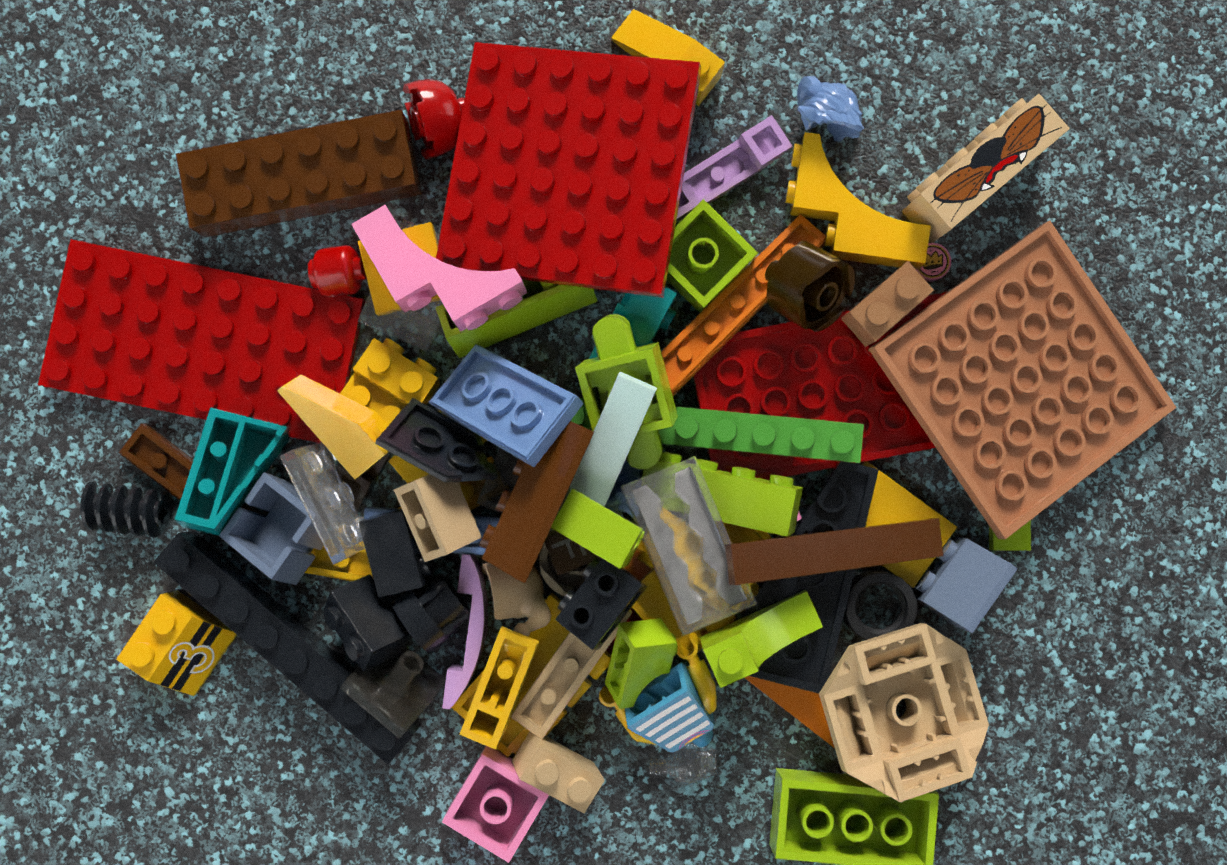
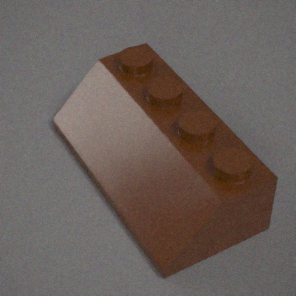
[479,421,594,583]

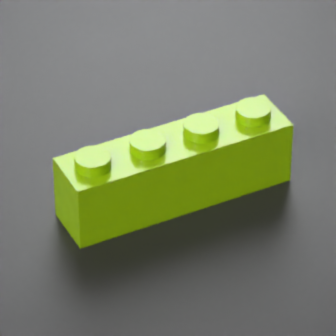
[435,279,598,358]
[640,452,803,537]

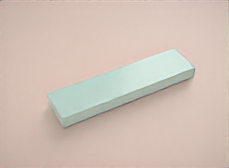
[561,372,657,508]

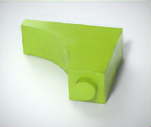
[700,590,823,688]

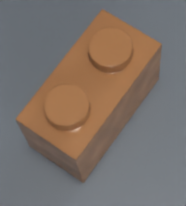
[841,261,934,347]

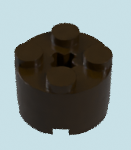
[765,241,855,332]

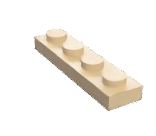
[511,610,632,739]

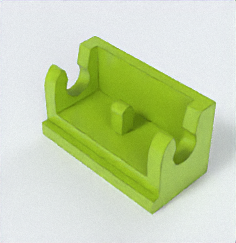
[551,488,645,569]

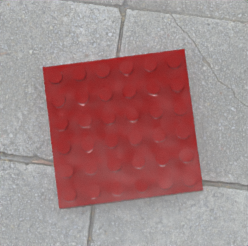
[436,42,702,298]

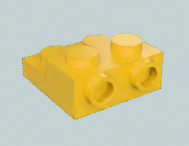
[340,338,440,424]

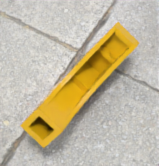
[785,132,931,270]

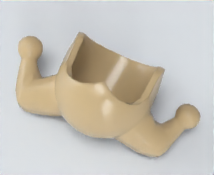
[481,561,551,636]

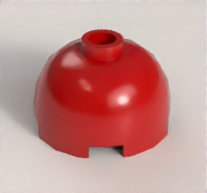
[403,79,464,160]

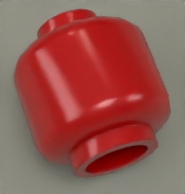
[308,245,367,297]

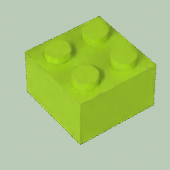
[667,199,758,313]

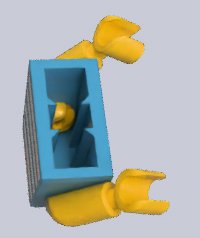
[599,632,717,752]

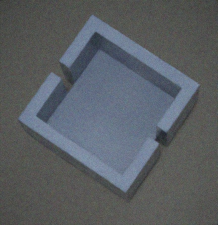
[219,472,340,585]

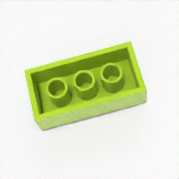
[769,768,939,865]

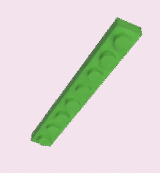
[571,398,864,463]

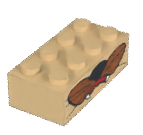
[902,94,1070,243]

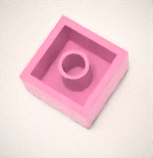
[442,746,549,863]

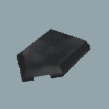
[375,398,498,483]

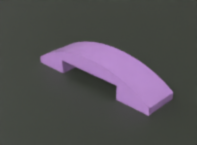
[676,115,792,222]
[442,554,488,709]

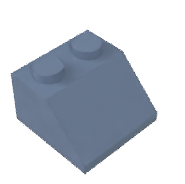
[915,537,1018,633]

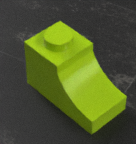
[605,618,678,709]

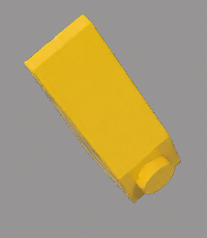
[611,9,725,106]
[277,375,389,479]
[459,626,539,750]

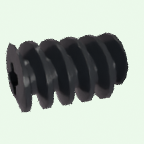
[80,482,172,538]

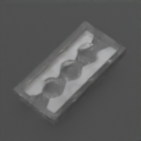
[621,456,757,636]

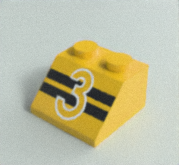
[116,590,237,696]

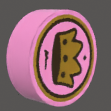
[916,243,951,282]

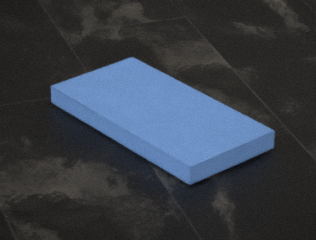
[429,344,584,467]

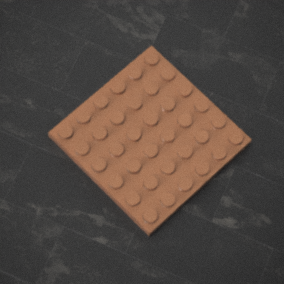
[868,220,1177,539]

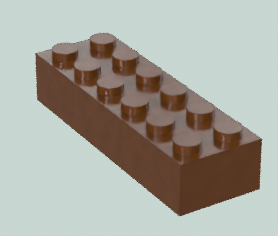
[176,110,423,237]

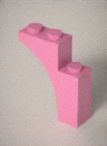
[351,205,527,332]

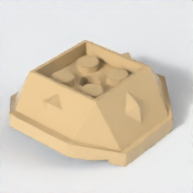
[819,623,989,802]

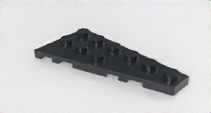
[740,461,879,693]

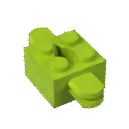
[575,314,678,469]

